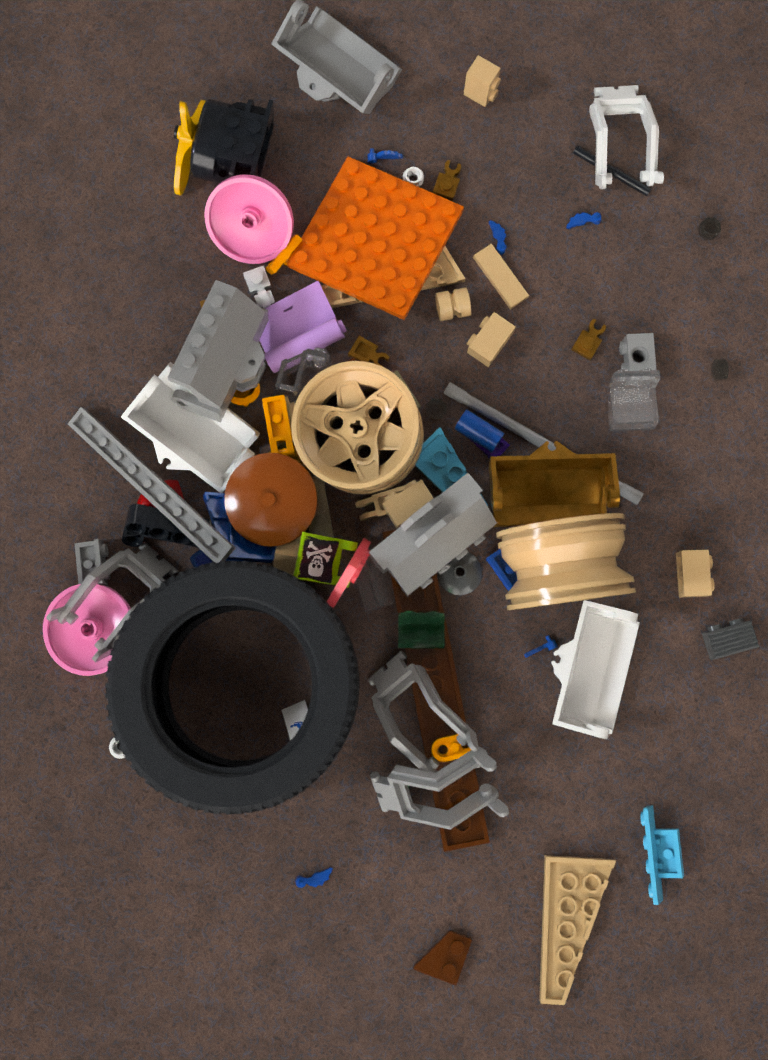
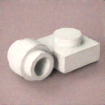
[243,266,275,309]

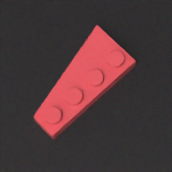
[327,538,371,608]

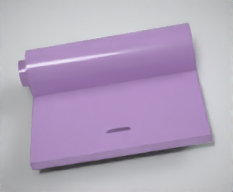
[260,281,347,373]

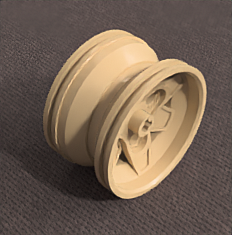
[291,361,424,495]
[496,513,636,610]

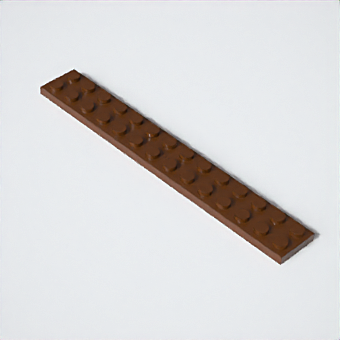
[382,529,490,852]

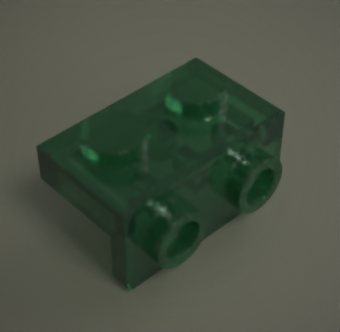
[398,611,445,649]

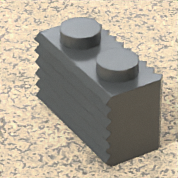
[702,618,759,660]

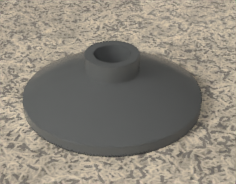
[437,553,482,595]

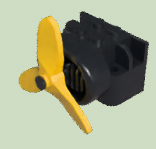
[174,99,274,195]

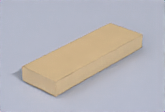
[473,243,529,310]

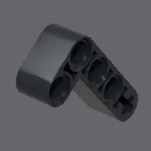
[122,504,213,548]

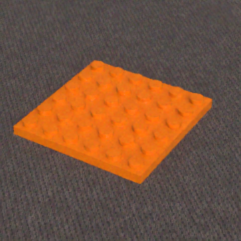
[287,156,464,320]

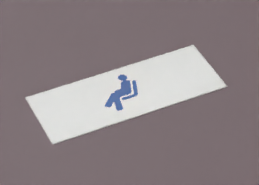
[282,700,308,741]

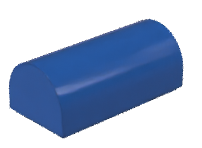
[455,409,505,453]

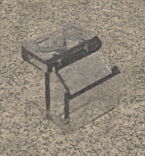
[275,348,332,401]
[607,368,660,431]

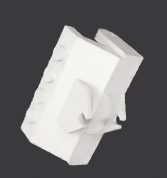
[121,362,260,493]
[551,600,640,739]

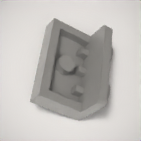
[75,539,111,586]

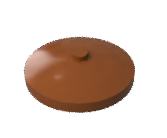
[224,453,318,546]

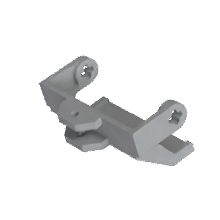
[272,0,402,114]
[168,280,269,422]
[369,473,497,597]

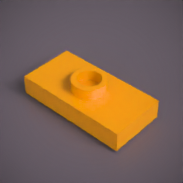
[265,234,303,275]

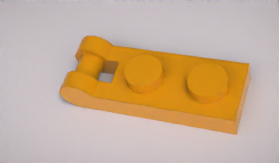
[262,395,296,458]

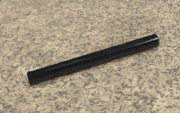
[573,145,651,196]

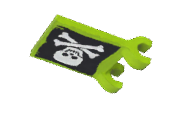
[294,532,358,588]

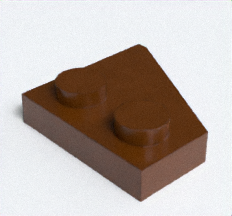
[413,930,472,986]

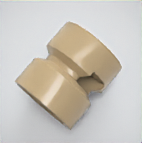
[435,287,471,321]

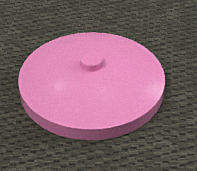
[205,175,294,264]
[43,584,131,676]

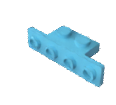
[641,805,684,905]

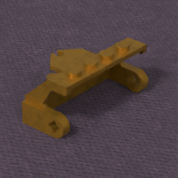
[489,441,620,527]

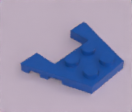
[203,492,277,563]

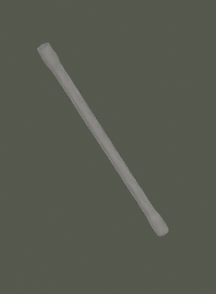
[443,382,644,505]

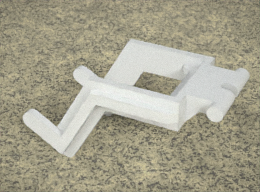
[589,85,664,189]

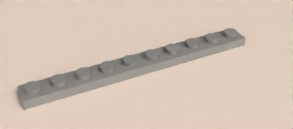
[68,407,235,563]

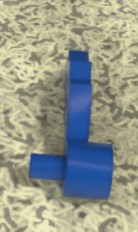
[367,148,403,164]
[566,212,601,229]
[489,220,506,255]
[524,635,558,658]
[295,867,332,888]

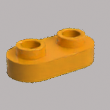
[431,734,471,762]

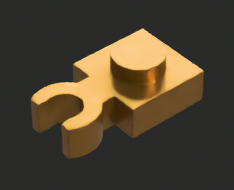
[433,160,461,201]
[571,319,606,360]
[348,335,390,367]

